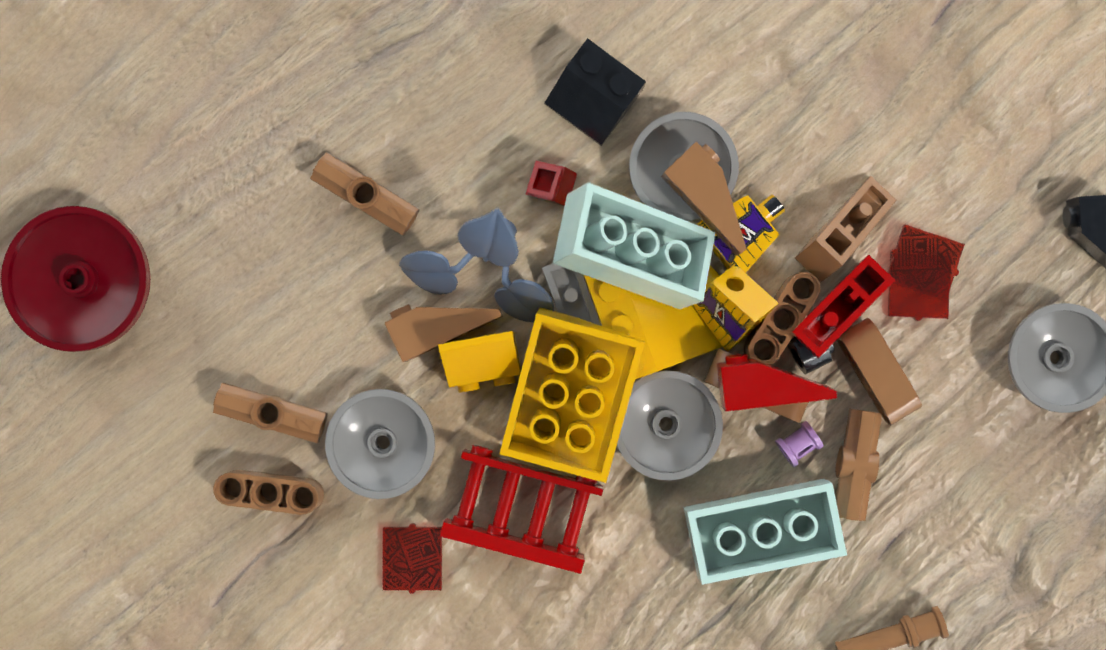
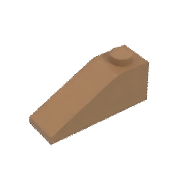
[661,141,747,256]
[795,176,897,283]
[384,304,503,362]

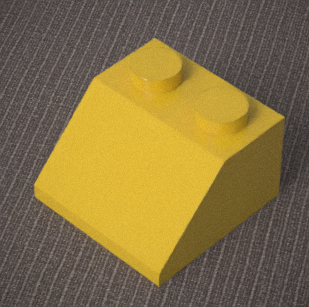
[438,331,521,393]

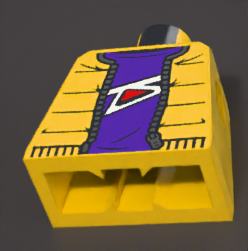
[696,194,785,273]
[694,265,779,352]

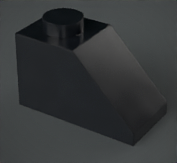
[1062,195,1106,268]

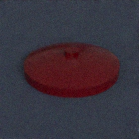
[1,206,151,352]

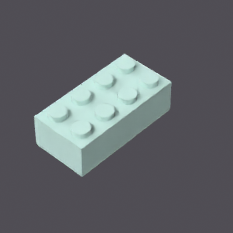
[553,182,716,309]
[683,479,847,585]

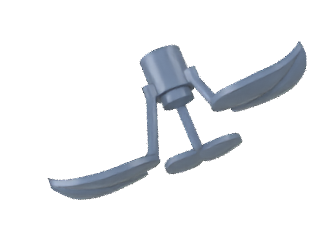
[399,208,554,322]

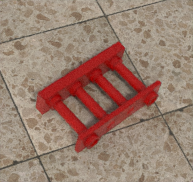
[440,445,604,574]

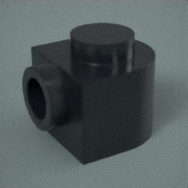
[787,336,835,375]

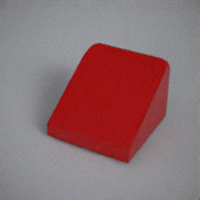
[525,161,577,206]

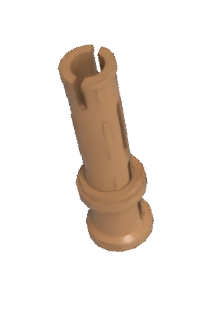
[834,606,949,650]

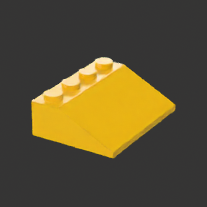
[583,275,723,380]
[499,307,645,483]

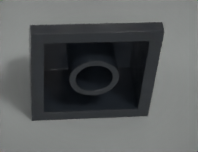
[544,38,646,146]

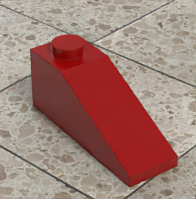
[791,255,895,358]
[717,354,837,412]

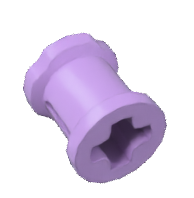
[775,421,824,467]

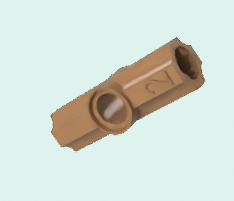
[310,152,420,236]
[213,382,328,443]
[835,408,882,521]

